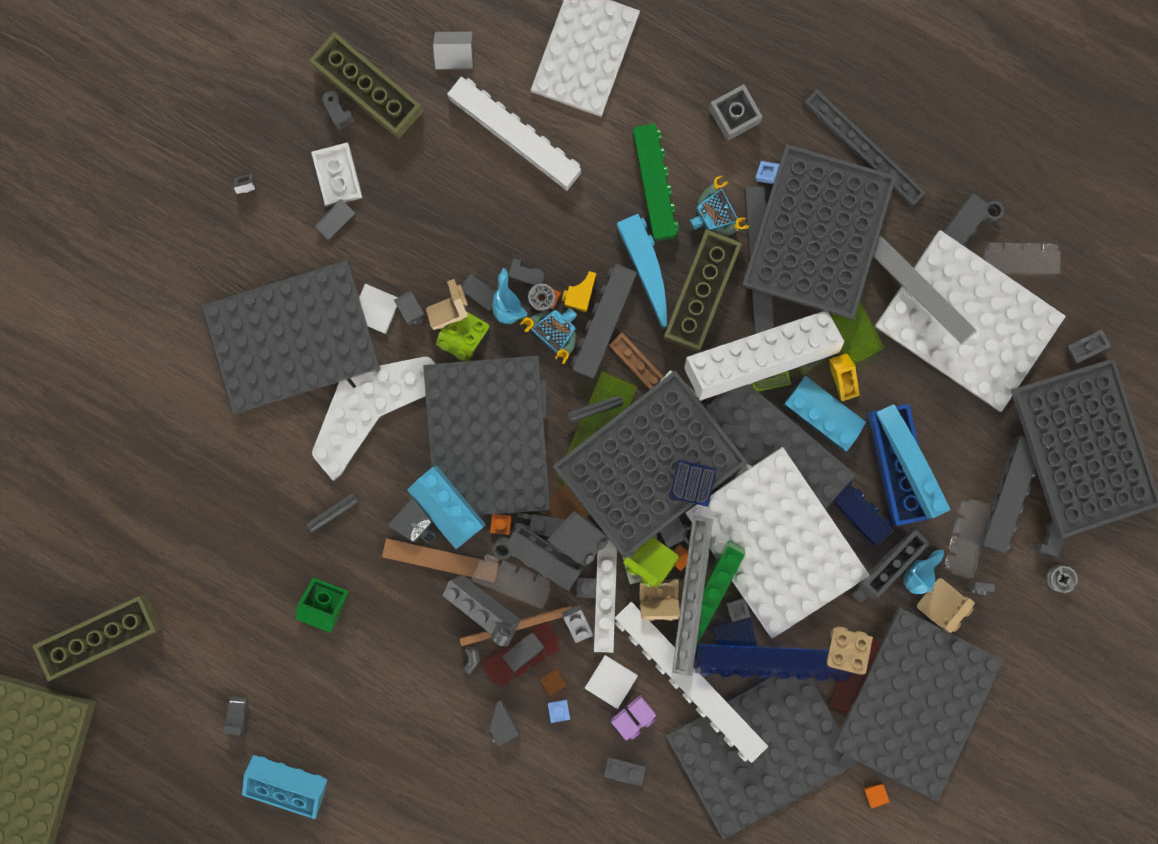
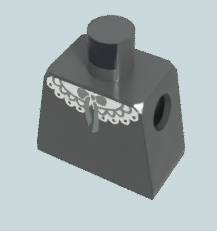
[388,498,436,544]

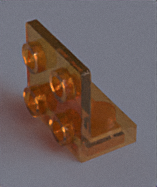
[539,484,590,520]

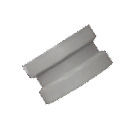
[528,283,556,312]
[1046,565,1078,593]

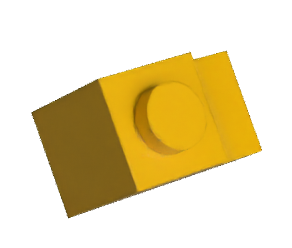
[562,271,596,313]
[829,354,860,401]

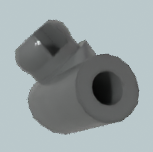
[463,644,480,674]

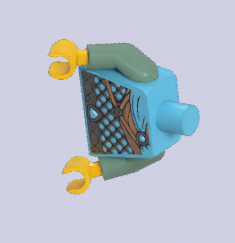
[690,175,749,236]
[520,308,577,364]

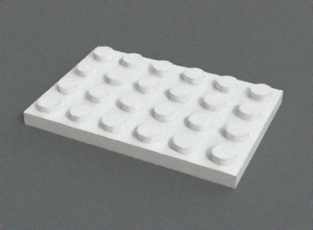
[531,0,640,117]

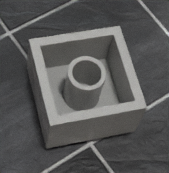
[709,84,763,141]

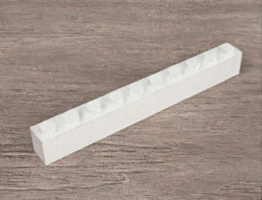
[615,602,768,763]

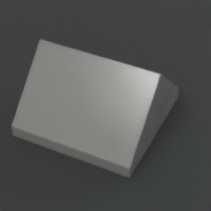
[433,31,473,70]

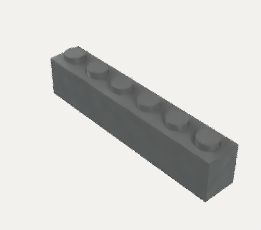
[570,264,637,380]
[978,436,1037,553]

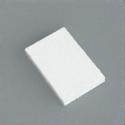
[311,142,363,208]

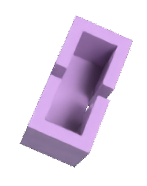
[611,695,656,741]

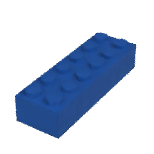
[867,404,932,526]

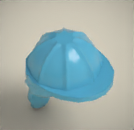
[492,268,527,324]
[903,550,944,594]

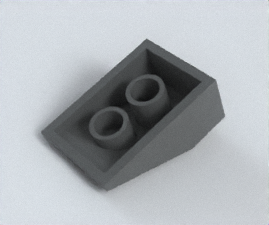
[548,511,609,566]

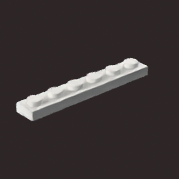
[594,539,617,653]

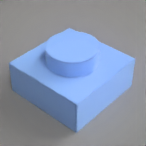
[755,161,780,184]
[548,699,570,723]

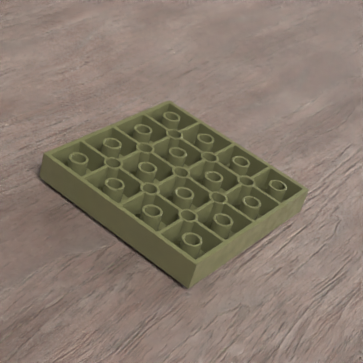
[0,674,96,844]

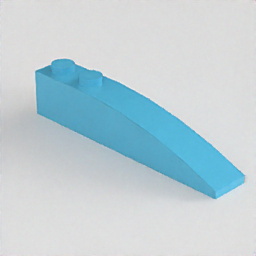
[617,214,667,330]
[876,404,950,518]

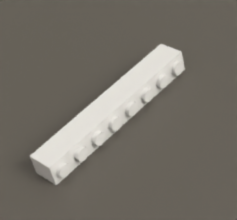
[447,76,581,191]

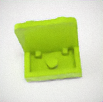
[436,312,489,362]
[623,537,679,588]

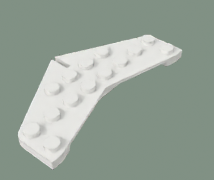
[312,357,435,481]

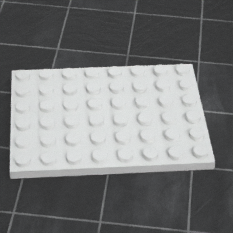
[874,230,1066,412]
[685,447,869,638]

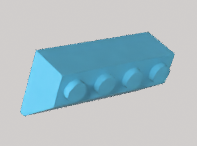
[782,376,866,452]
[407,465,486,549]
[242,755,327,819]

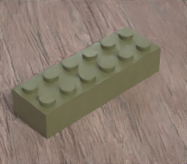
[309,32,423,139]
[663,229,742,352]
[33,594,162,681]

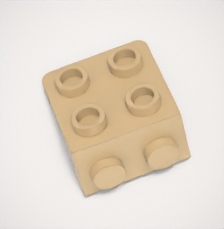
[426,279,468,330]
[916,578,975,633]
[639,579,680,621]
[827,627,873,675]

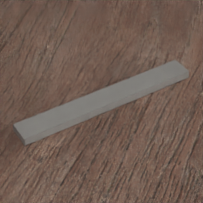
[873,234,977,345]
[672,516,713,676]

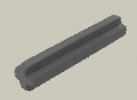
[567,395,623,422]
[306,494,358,532]

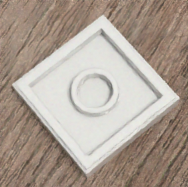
[359,284,398,334]
[585,655,638,709]

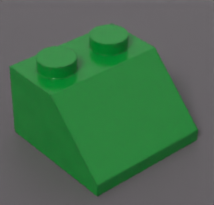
[295,577,349,633]

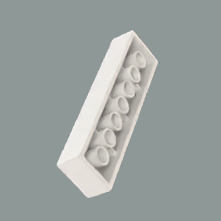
[684,311,844,401]

